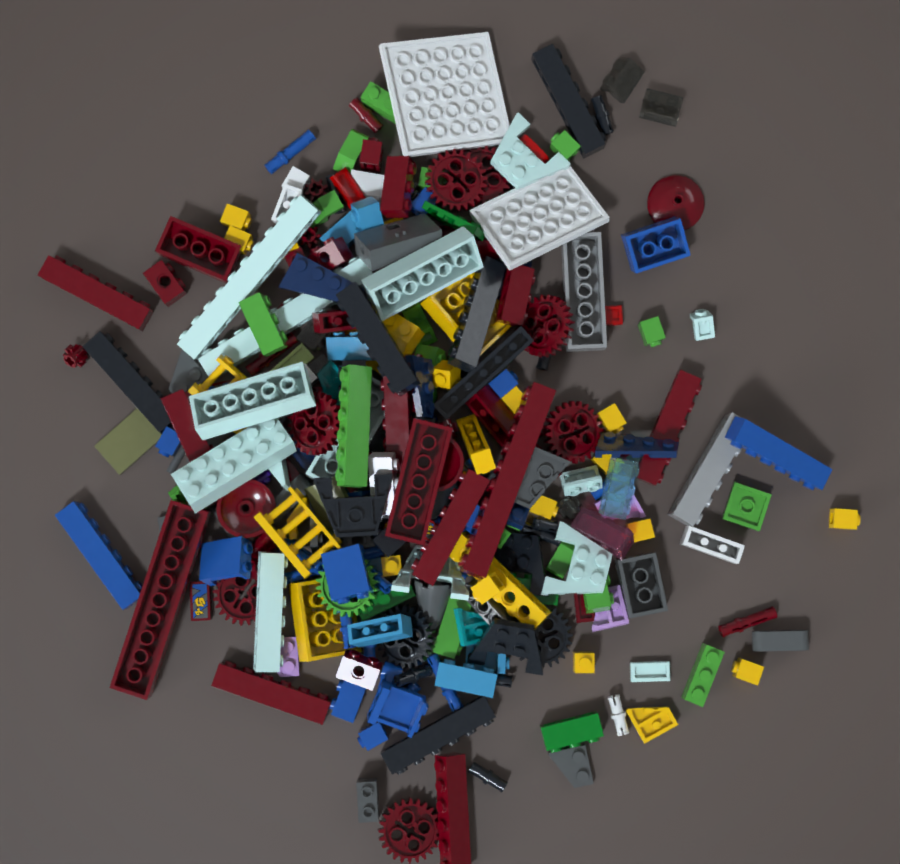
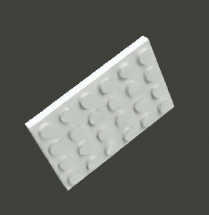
[470,166,610,271]

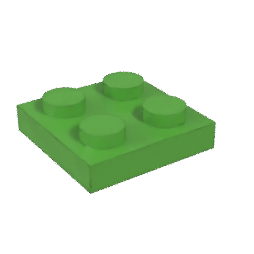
[722,482,772,531]

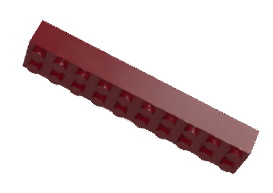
[458,382,556,579]
[109,499,212,700]

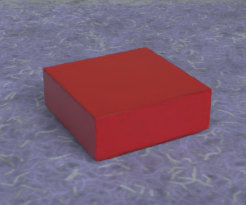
[605,305,623,326]

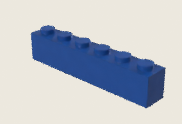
[724,416,833,490]
[55,501,143,610]

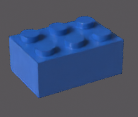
[621,217,691,274]

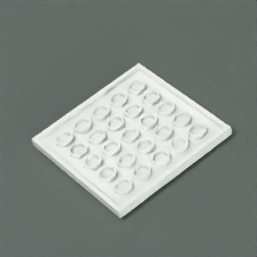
[379,32,510,157]

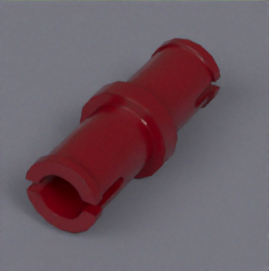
[349,97,384,133]

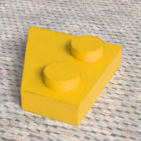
[625,706,678,744]

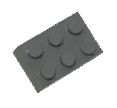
[615,552,668,619]

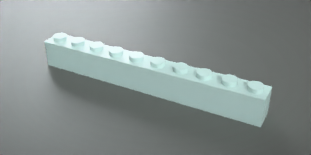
[177,195,321,359]
[198,256,373,377]

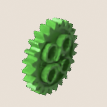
[316,559,380,617]

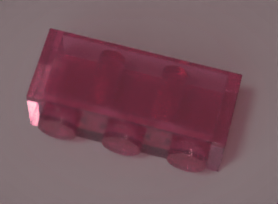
[571,507,634,560]

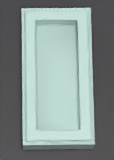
[630,661,670,682]

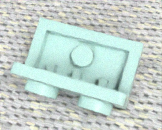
[559,465,603,496]

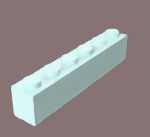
[253,551,288,672]

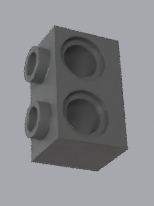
[356,778,379,823]

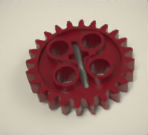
[451,146,510,207]
[425,149,488,213]
[515,294,575,358]
[287,391,340,456]
[543,401,604,464]
[212,564,258,626]
[378,797,439,864]

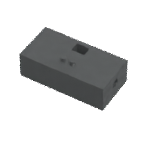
[354,213,442,271]

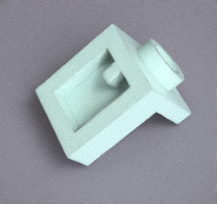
[690,309,715,341]

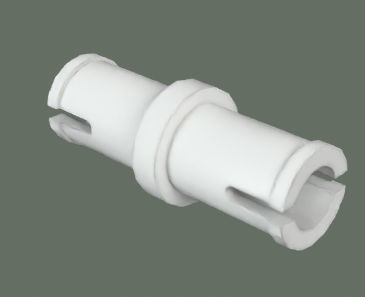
[607,694,630,736]

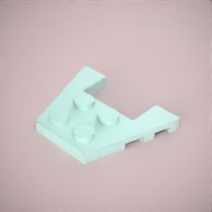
[490,112,571,190]
[541,521,613,595]
[391,545,469,600]

